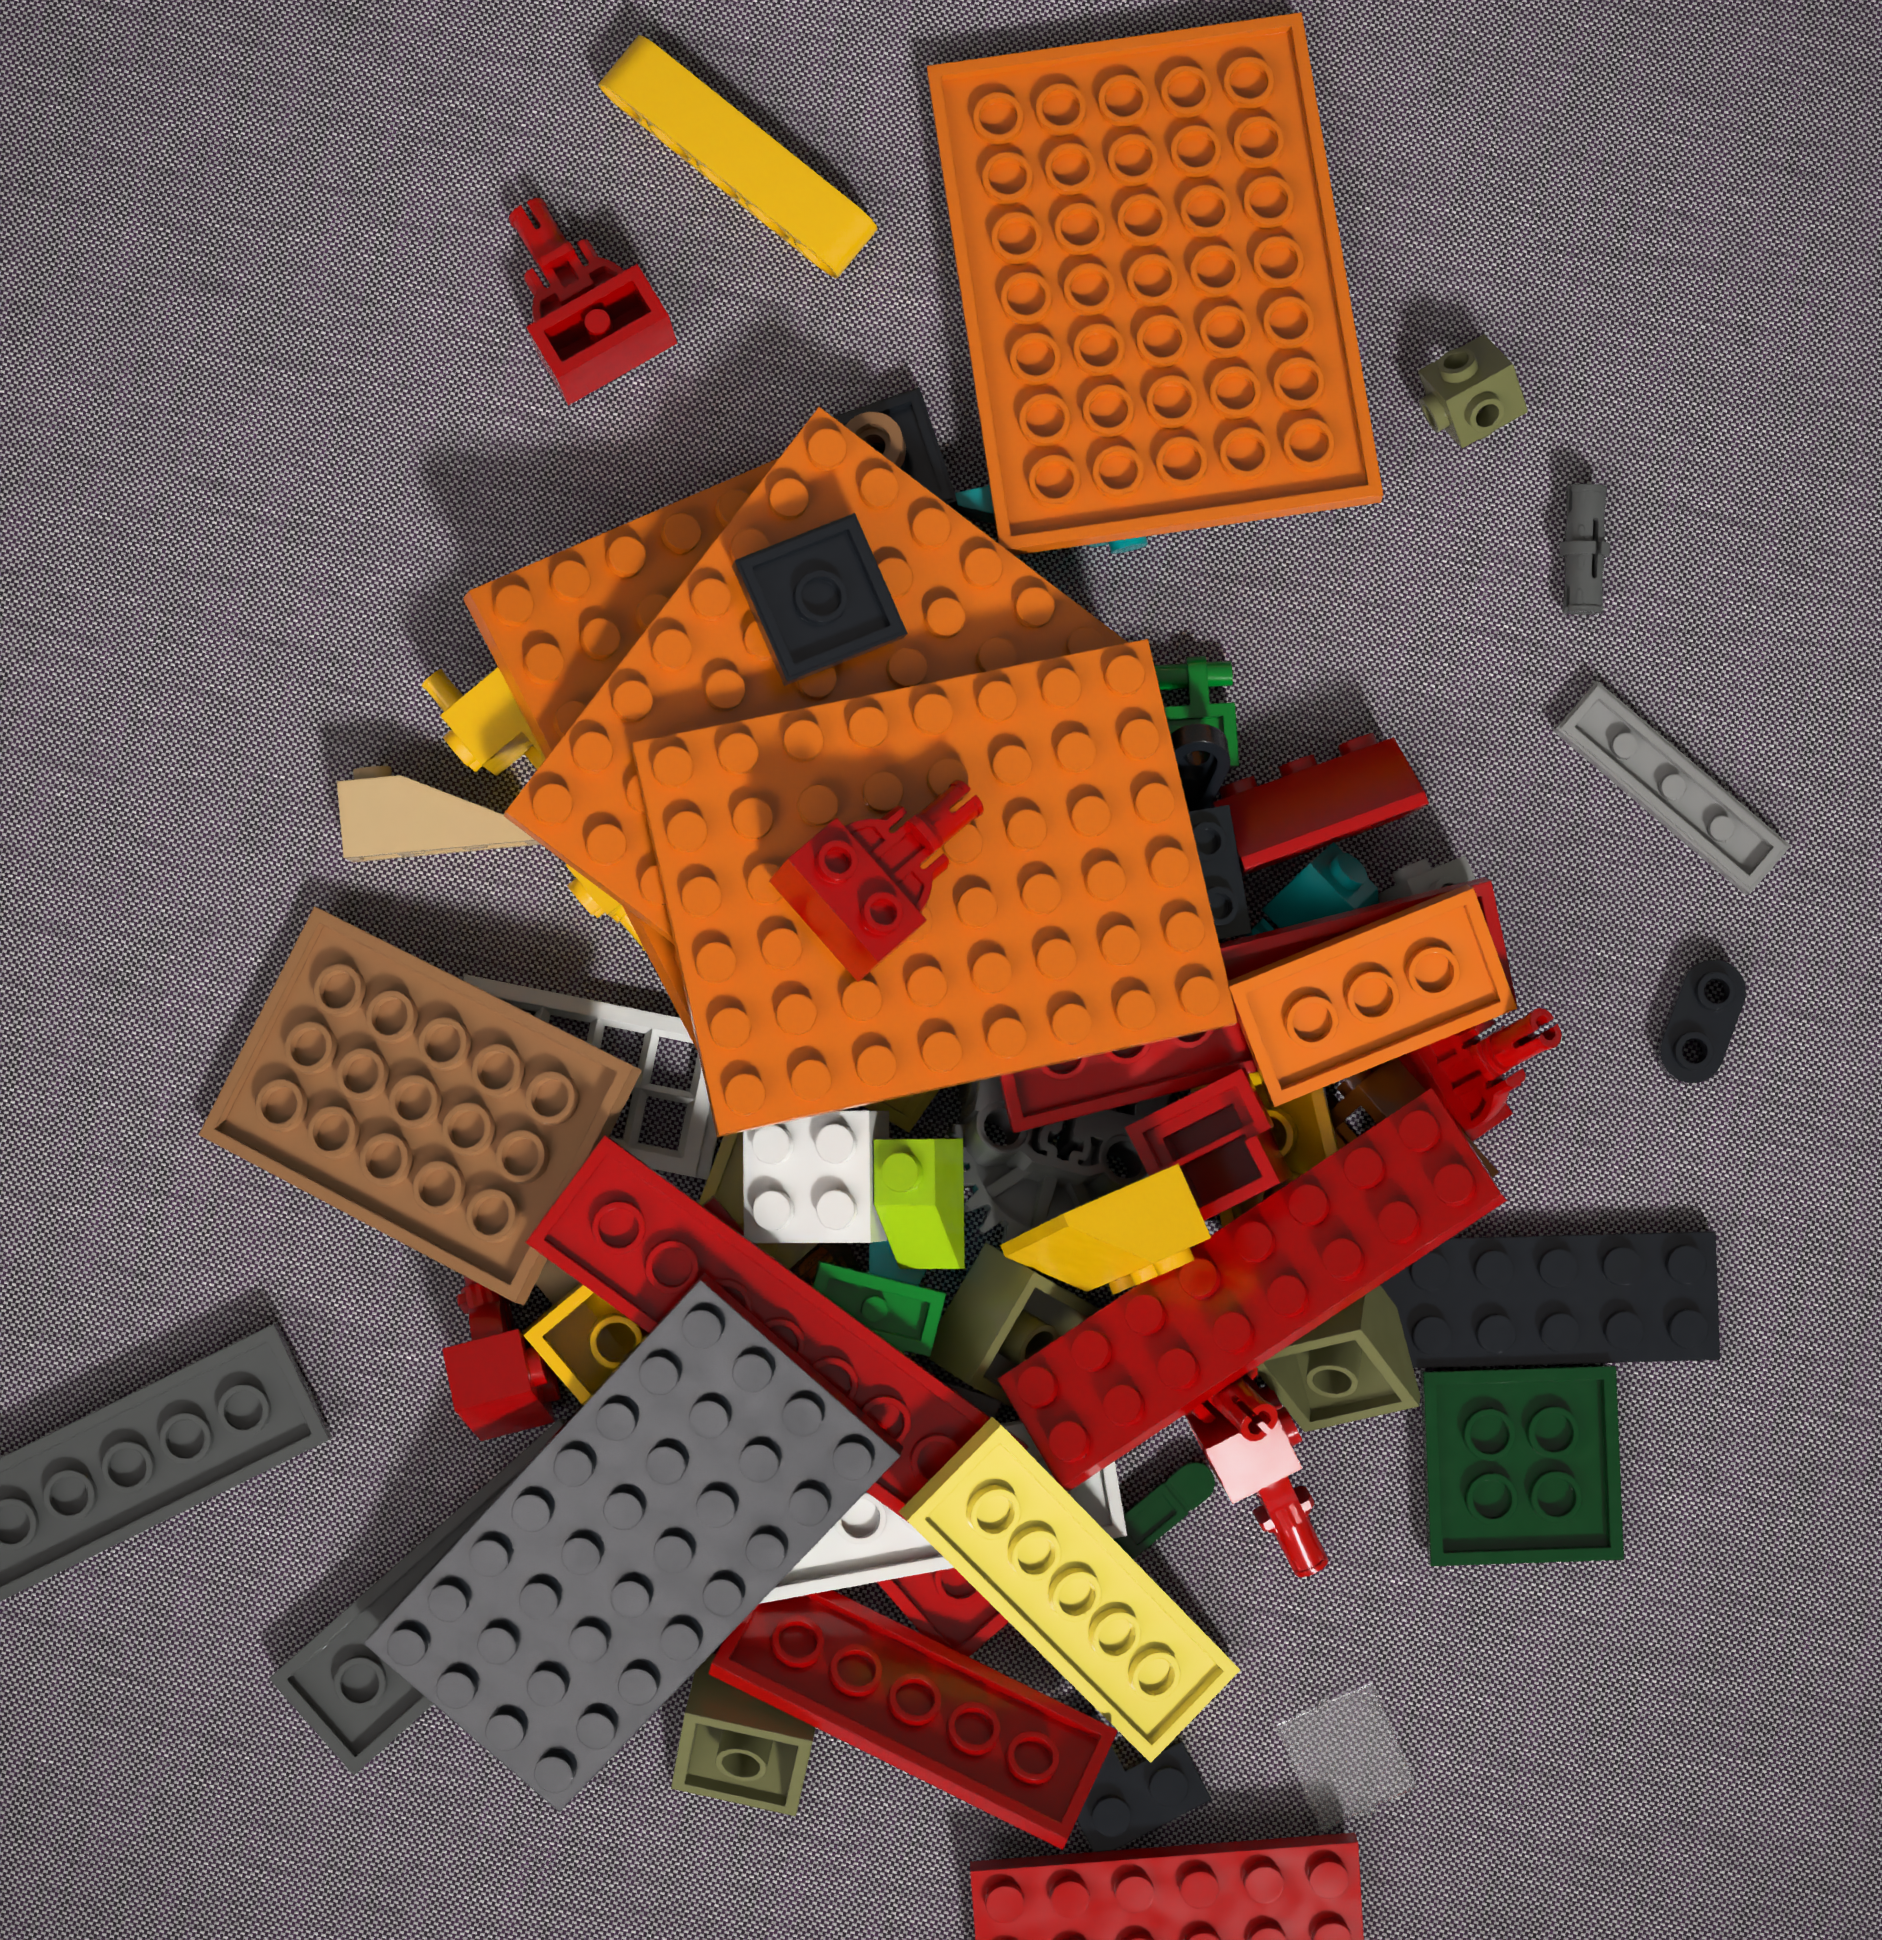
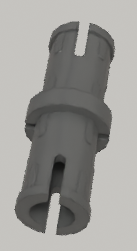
[1559,484,1610,615]

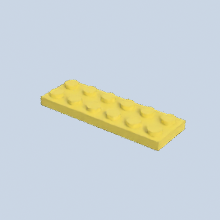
[899,1417,1240,1763]

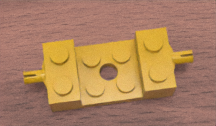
[421,667,645,951]

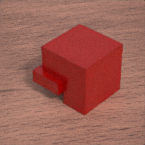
[1125,1068,1293,1221]

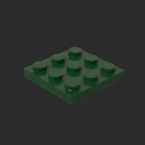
[1420,1365,1624,1566]

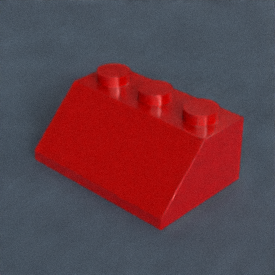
[1210,732,1429,876]

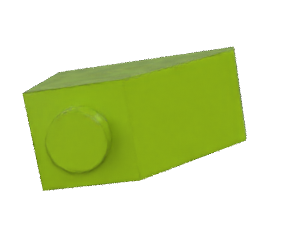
[873,1138,965,1269]

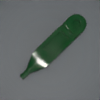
[1113,1461,1215,1560]

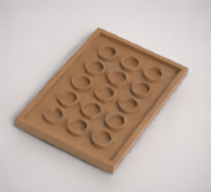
[199,906,642,1305]

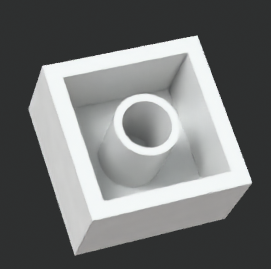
[743,1111,889,1243]

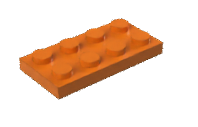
[1228,884,1517,1107]

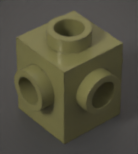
[1418,334,1528,448]

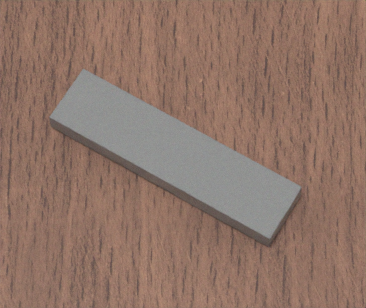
[1553,681,1791,895]

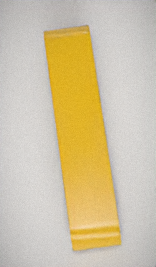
[598,35,878,279]

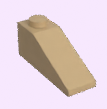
[337,766,541,863]

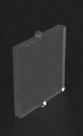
[1275,1683,1418,1831]

